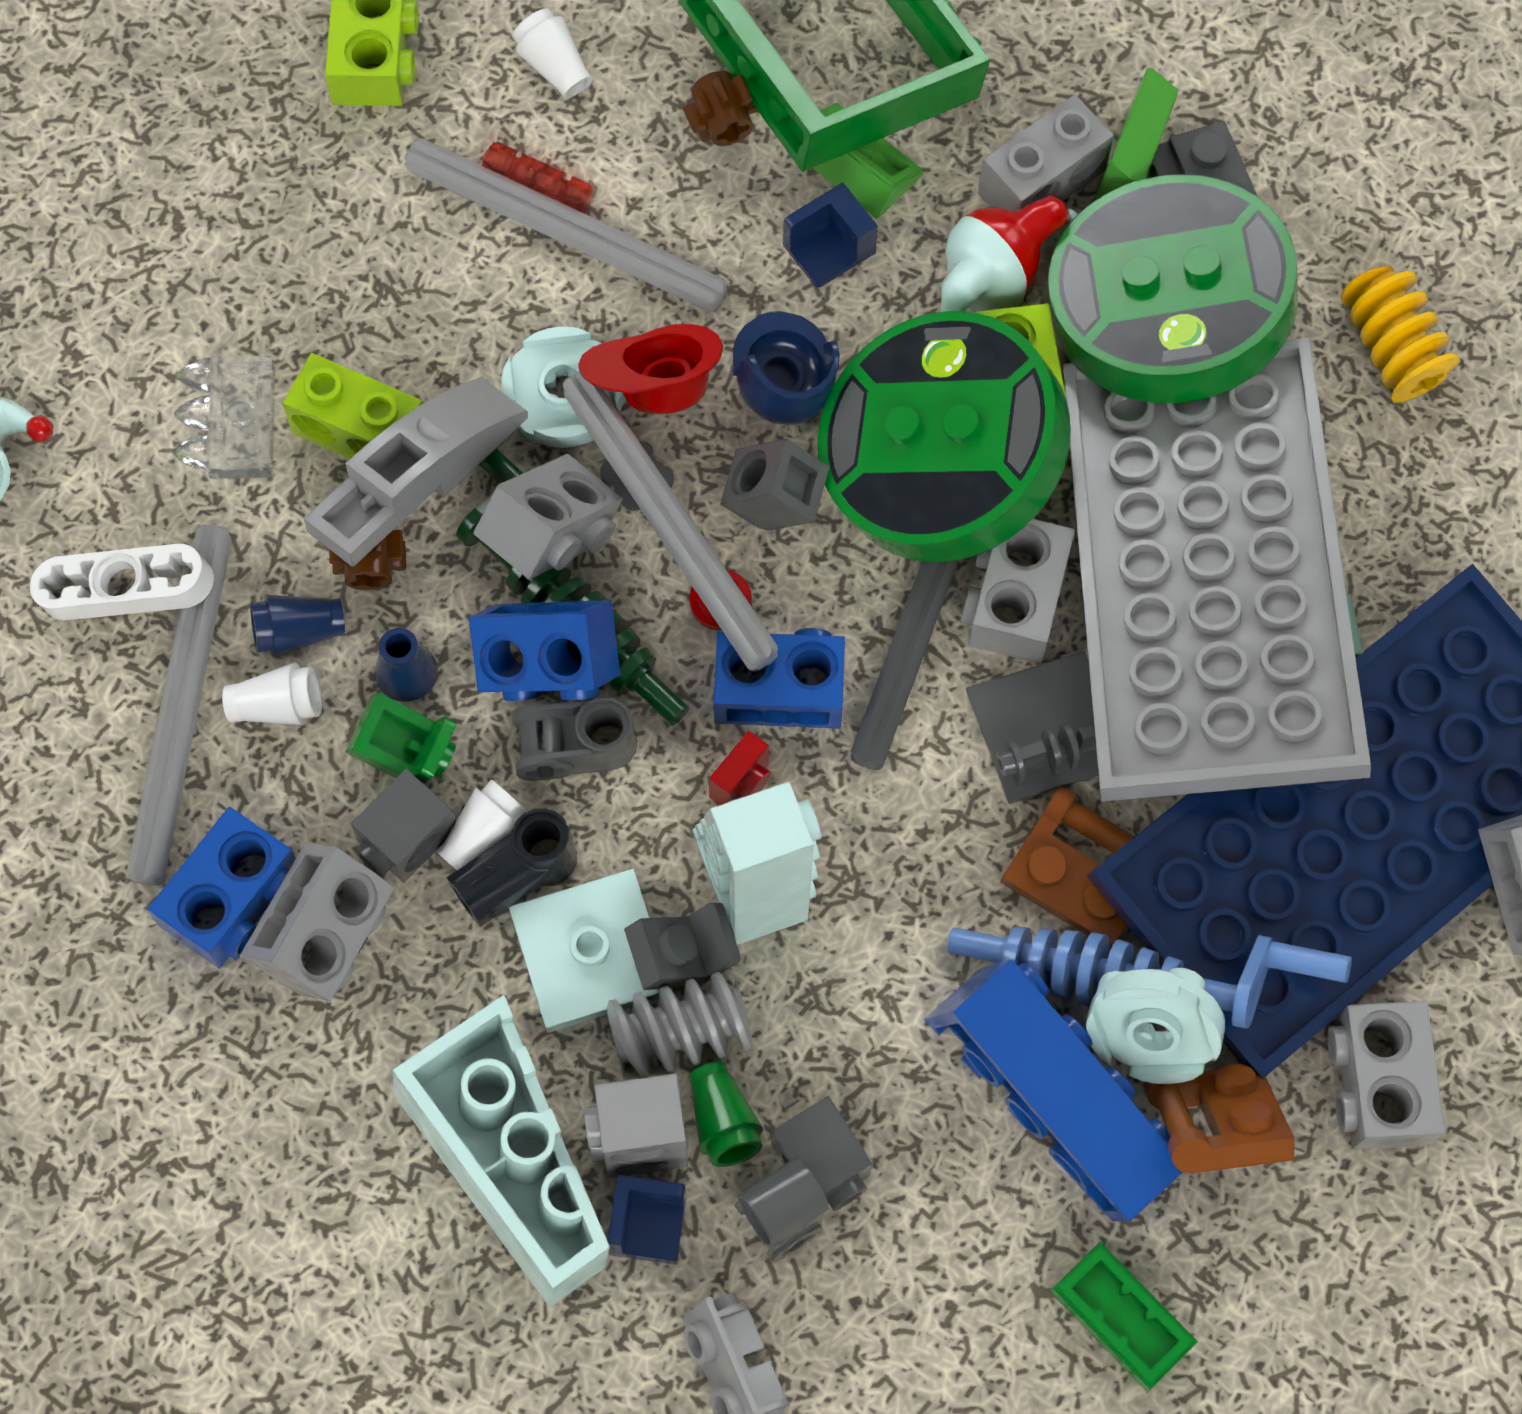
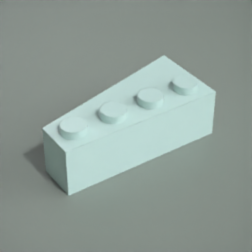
[692,782,821,945]
[393,995,610,1307]

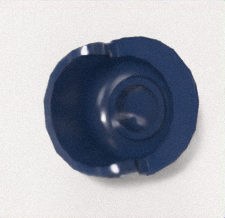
[732,311,840,425]

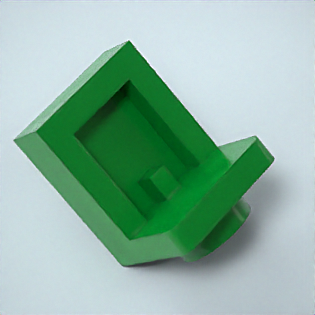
[345,692,457,783]

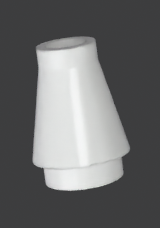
[512,9,593,100]
[222,662,322,725]
[436,779,528,870]

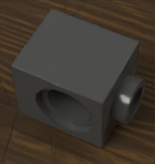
[720,438,830,531]
[351,769,456,883]
[771,1095,873,1211]

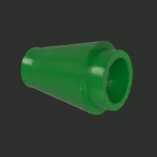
[689,1062,763,1167]

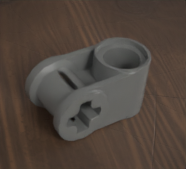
[512,697,637,781]
[734,1157,829,1263]

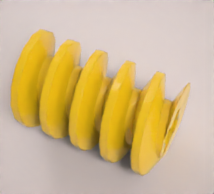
[1340,266,1460,403]

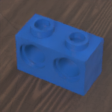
[469,600,620,701]
[714,628,845,729]
[147,806,296,969]

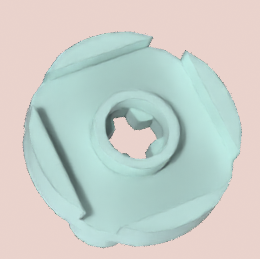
[501,327,624,448]
[1086,968,1225,1084]

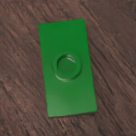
[1050,1242,1198,1393]

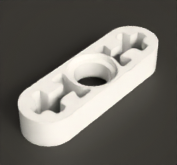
[30,544,214,620]

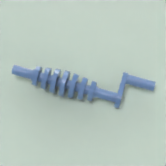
[947,927,1352,1029]

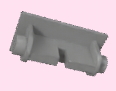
[682,1292,790,1414]

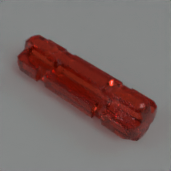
[482,142,594,213]

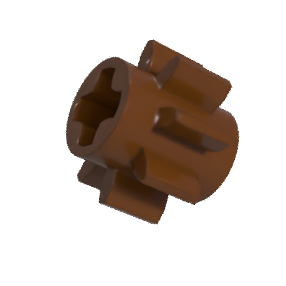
[683,71,758,146]
[329,530,406,590]

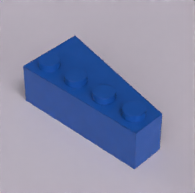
[923,959,1183,1222]

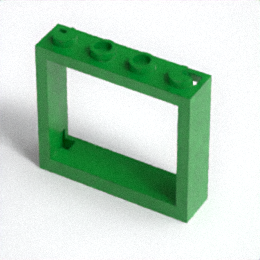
[679,0,991,172]

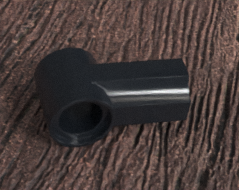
[446,808,577,927]

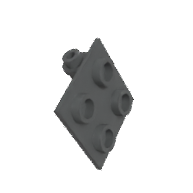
[966,651,1099,804]

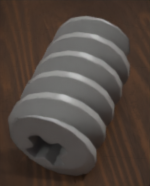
[607,972,753,1079]

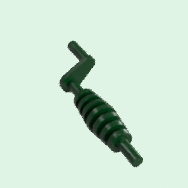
[456,448,689,726]

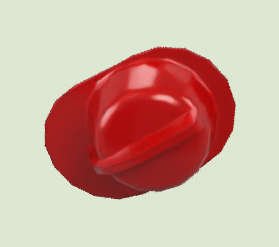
[578,324,723,414]

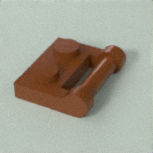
[1000,785,1135,950]
[1143,1064,1295,1173]

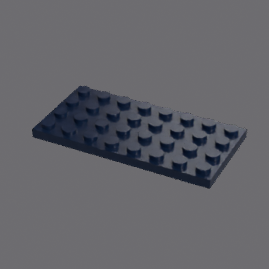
[1087,563,1522,1079]

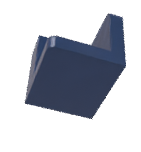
[783,182,878,287]
[607,1175,687,1265]

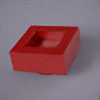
[709,730,771,805]

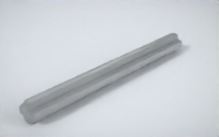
[405,138,727,312]
[563,371,778,671]
[127,525,232,885]

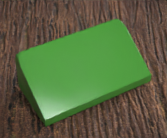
[1096,68,1179,197]
[813,103,924,219]

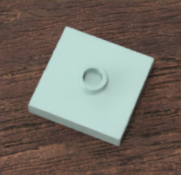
[509,869,673,1033]

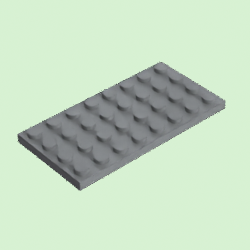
[1063,337,1371,802]

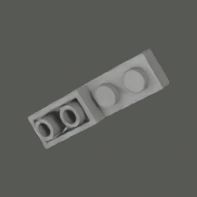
[304,377,528,567]

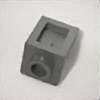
[624,902,741,990]

